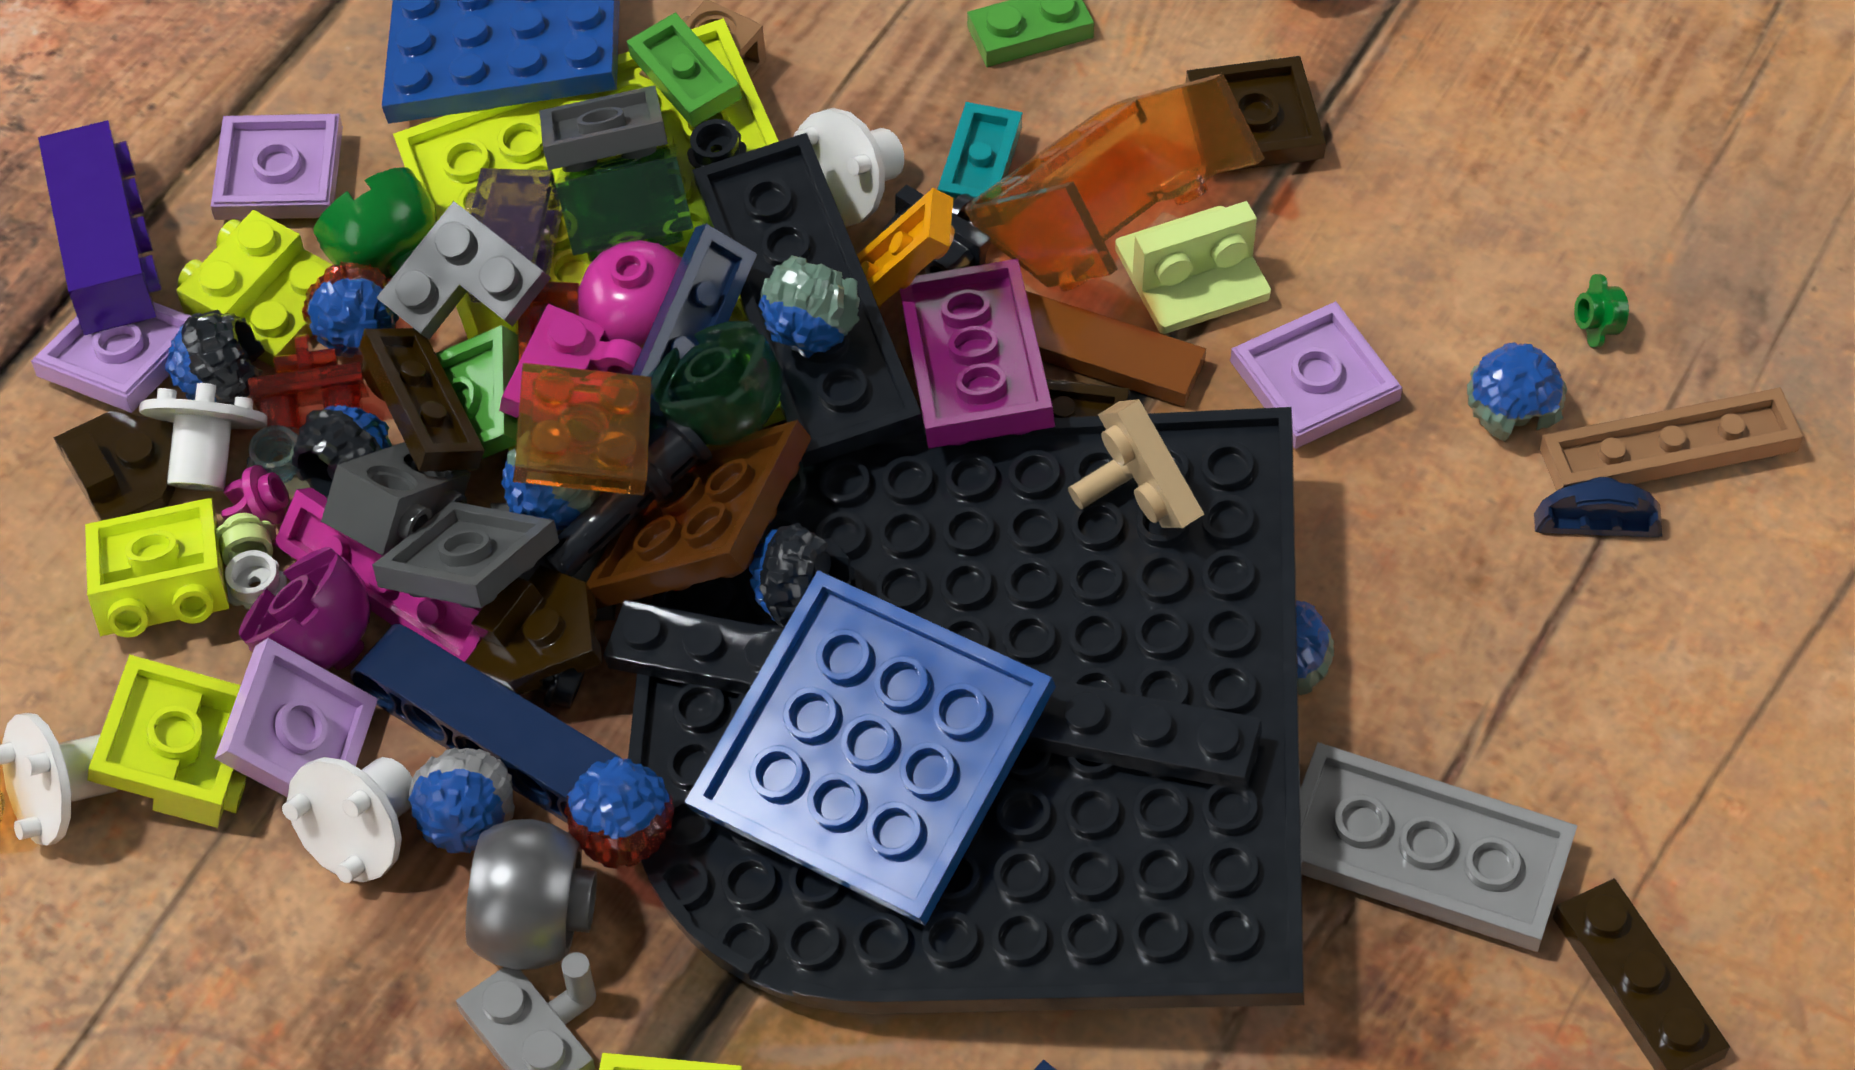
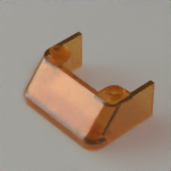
[964,73,1264,292]

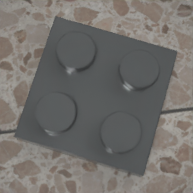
[539,85,668,172]
[372,501,559,608]

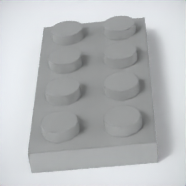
[1300,742,1578,952]

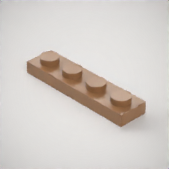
[1540,387,1804,491]

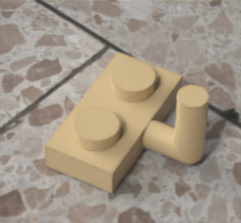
[1068,399,1204,528]

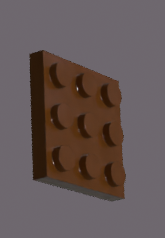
[586,420,812,609]

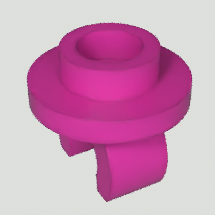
[221,465,289,526]

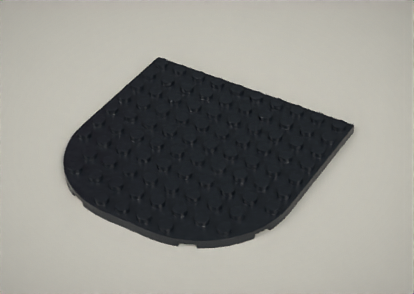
[628,407,1305,1014]

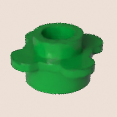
[1574,274,1629,347]

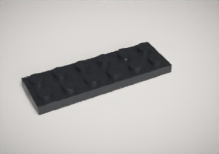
[692,132,924,468]

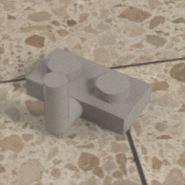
[456,952,596,1070]

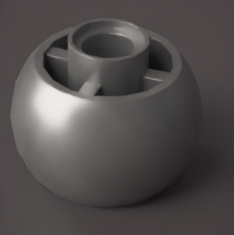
[466,819,597,970]

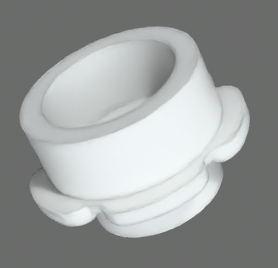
[225,550,287,610]

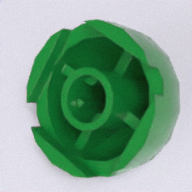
[313,167,437,282]

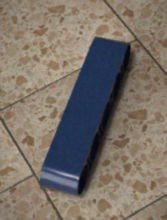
[350,624,622,840]

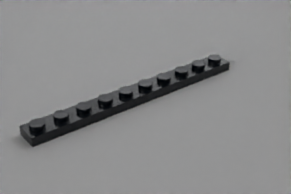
[603,600,1262,790]

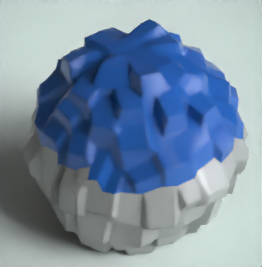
[408,748,515,853]

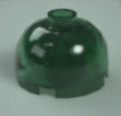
[650,321,782,445]

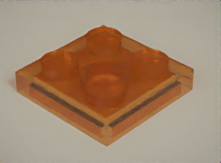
[513,363,651,496]

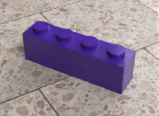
[38,120,162,335]

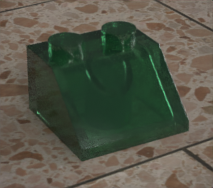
[556,144,693,262]

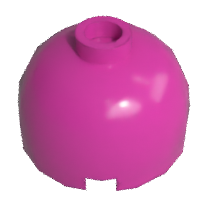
[578,240,682,348]

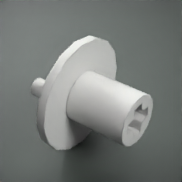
[794,108,904,227]
[139,383,268,491]
[0,713,118,846]
[282,757,412,883]

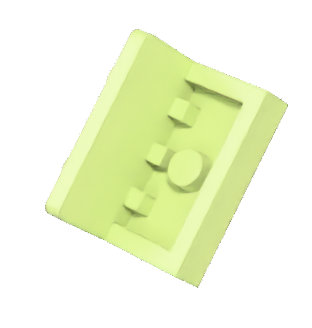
[1115,201,1271,334]

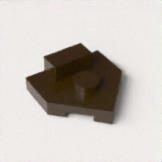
[53,411,175,521]
[465,565,602,695]

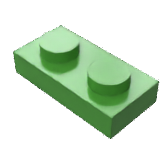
[967,0,1094,67]
[627,12,742,128]

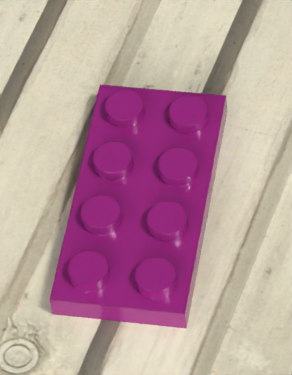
[900,259,1055,448]

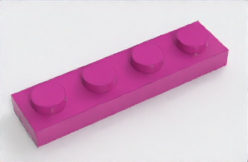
[274,488,485,662]

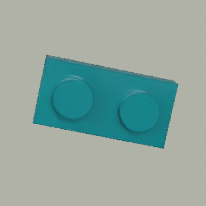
[937,102,1023,216]

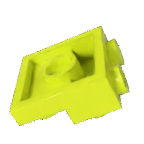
[176,210,353,371]
[85,498,229,638]
[87,654,248,828]

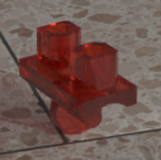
[248,334,370,440]

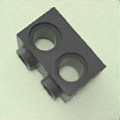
[321,442,472,556]

